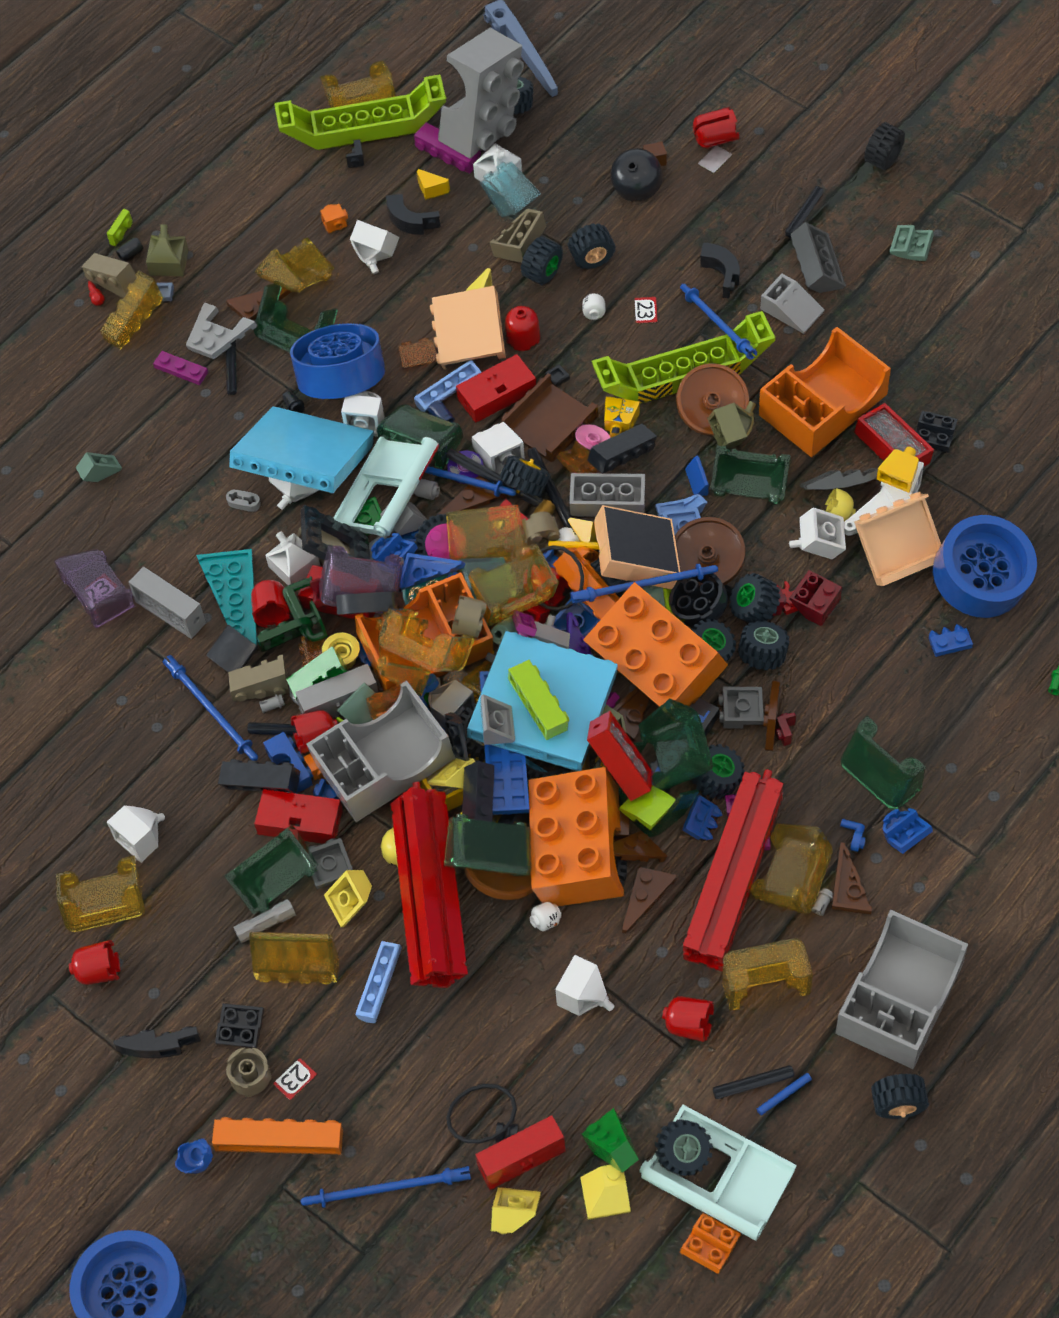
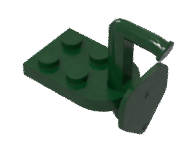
[257,576,328,653]

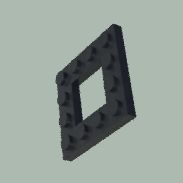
[301,505,372,582]

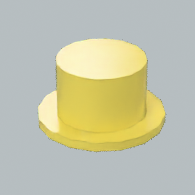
[322,632,360,669]

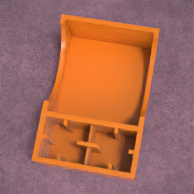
[759,327,891,458]
[355,573,493,699]
[583,582,728,723]
[529,767,624,907]

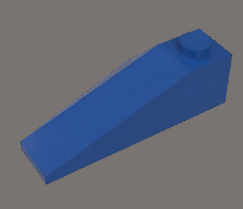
[553,598,600,637]

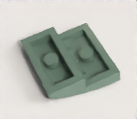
[890,225,934,261]
[337,682,390,724]

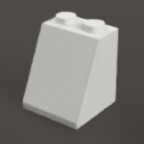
[472,422,525,474]

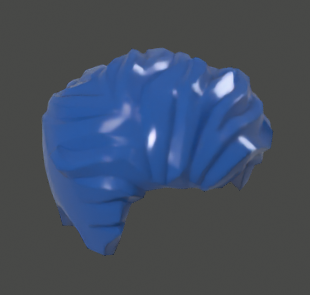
[175,1139,213,1174]

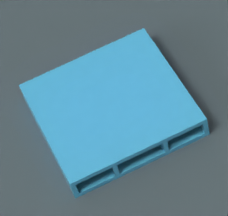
[229,406,374,493]
[467,631,618,771]

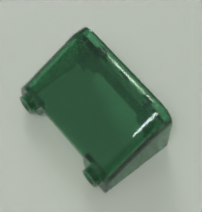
[377,404,463,469]
[710,445,791,504]
[638,698,713,790]
[841,716,926,810]
[444,814,532,877]
[224,824,318,915]

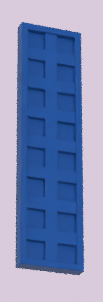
[480,671,530,815]

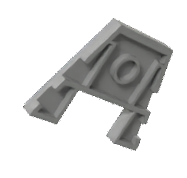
[186,303,257,359]

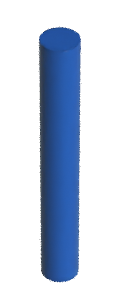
[756,1073,812,1116]

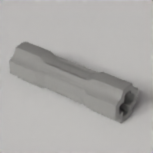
[233,899,296,944]

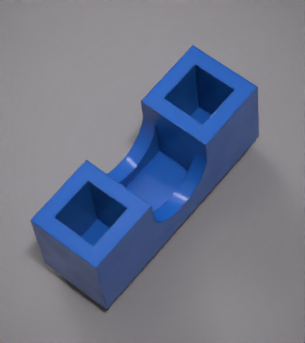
[263,732,313,794]

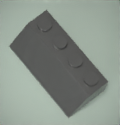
[791,222,846,293]

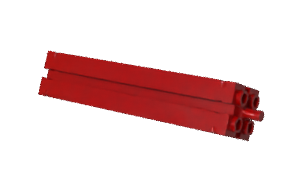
[683,769,783,972]
[391,782,468,988]

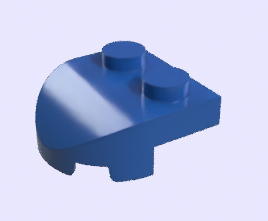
[371,533,418,574]
[882,808,933,854]

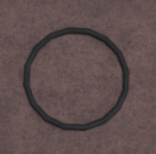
[526,545,584,611]
[446,1084,517,1144]

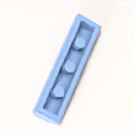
[414,360,481,413]
[355,941,402,1023]

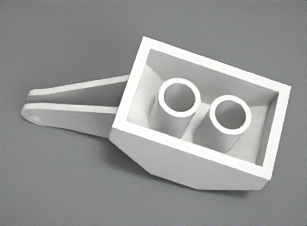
[844,462,924,536]

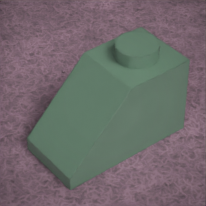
[76,452,122,482]

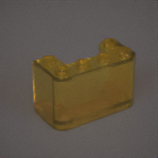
[378,608,475,672]
[722,938,813,1011]

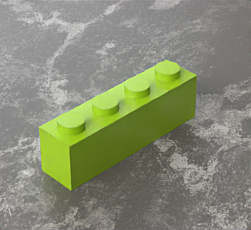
[508,660,569,740]

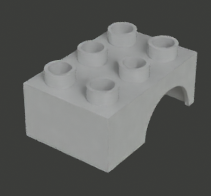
[438,28,524,158]
[306,681,456,822]
[836,910,968,1069]

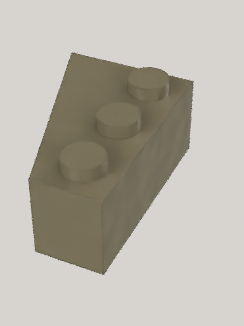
[490,209,546,263]
[228,654,290,702]

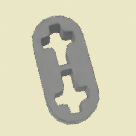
[226,490,261,512]

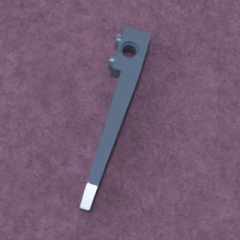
[484,0,558,97]

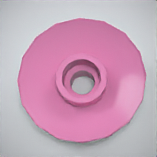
[575,424,610,450]

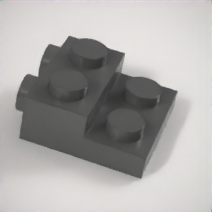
[718,687,764,728]
[303,838,353,889]

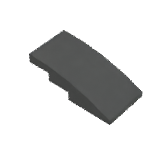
[799,468,878,489]

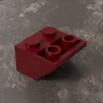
[789,570,842,626]

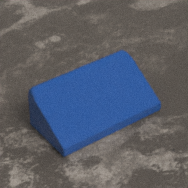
[685,455,709,496]

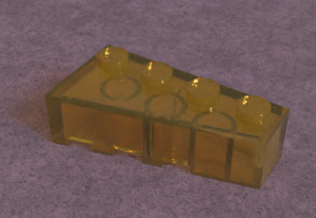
[100,270,163,350]

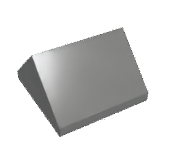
[380,501,427,536]
[481,694,515,745]

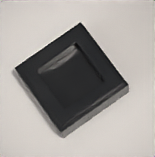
[545,364,570,387]

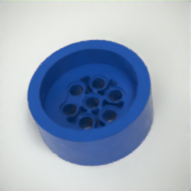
[290,323,385,399]
[933,515,1037,618]
[70,1230,187,1318]

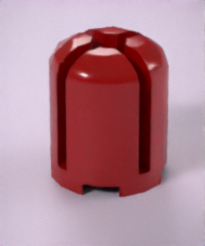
[693,107,739,149]

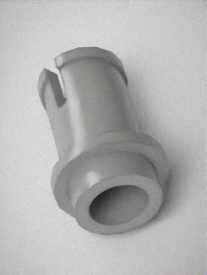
[259,694,285,713]
[812,888,834,916]

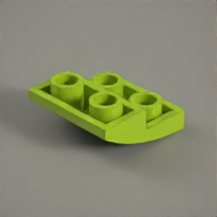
[619,785,676,830]

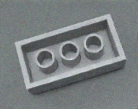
[570,473,645,517]

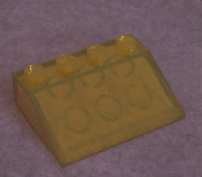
[446,504,529,570]
[249,932,339,984]

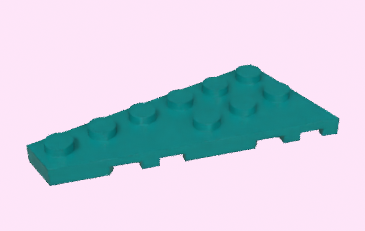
[196,549,257,645]

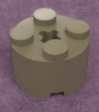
[519,512,560,553]
[451,595,487,638]
[226,1048,272,1097]

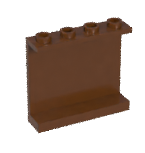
[501,373,598,462]

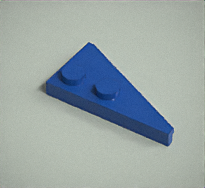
[397,553,465,590]

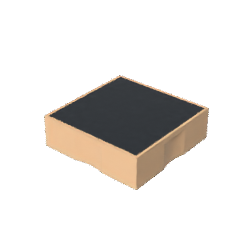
[594,505,680,589]

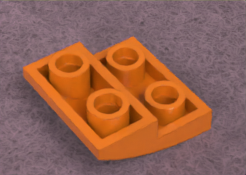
[680,1213,741,1274]

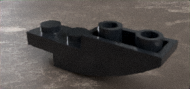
[113,1026,201,1058]

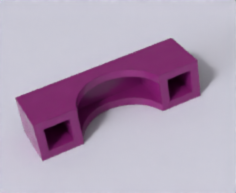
[414,123,481,174]

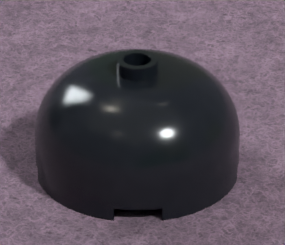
[610,148,663,202]
[669,573,728,627]

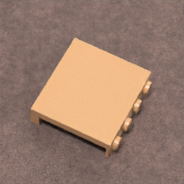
[430,286,506,369]
[854,492,941,586]

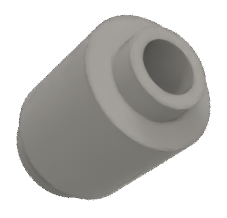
[413,479,440,500]

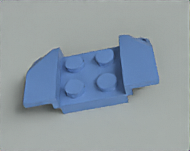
[655,494,707,535]

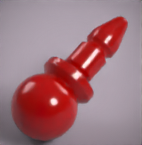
[88,281,105,306]

